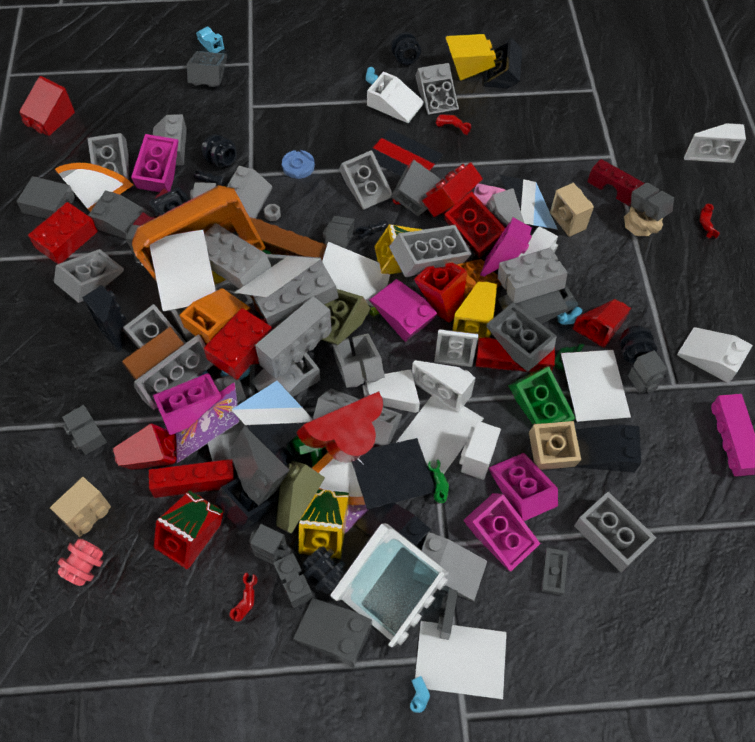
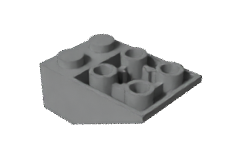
[415,63,459,115]
[251,353,320,397]

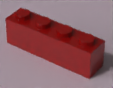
[475,337,555,372]
[149,459,236,498]

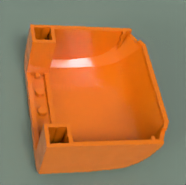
[132,185,266,282]

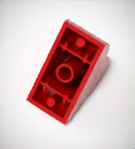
[296,391,383,463]

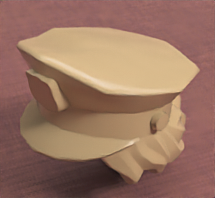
[624,206,663,236]

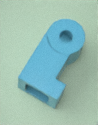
[196,26,224,53]

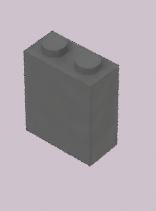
[391,160,441,216]
[16,176,75,219]

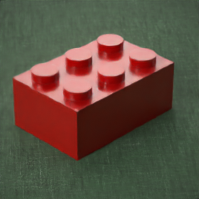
[422,162,483,217]
[444,191,505,258]
[28,202,98,264]
[203,308,273,380]

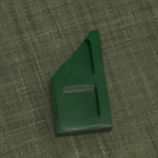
[554,344,584,372]

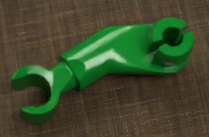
[427,459,449,503]

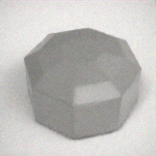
[264,204,281,221]

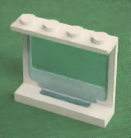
[330,524,449,647]

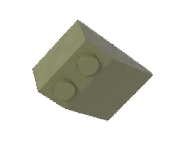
[321,289,370,345]
[276,461,325,533]

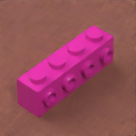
[711,394,755,476]

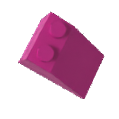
[131,134,179,192]
[480,217,532,277]
[369,279,437,342]
[153,373,222,435]
[489,453,558,521]
[463,493,541,572]

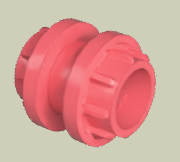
[57,538,103,586]

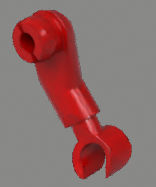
[436,115,471,135]
[699,204,720,239]
[230,572,258,621]

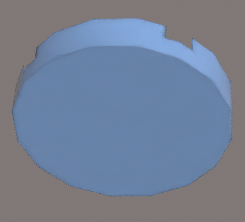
[282,150,315,179]

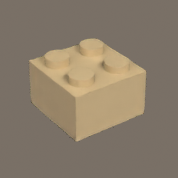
[550,183,594,237]
[529,421,581,470]
[50,477,111,537]

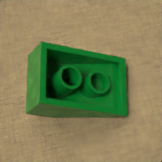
[508,366,576,425]

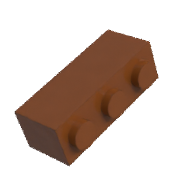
[122,327,184,380]

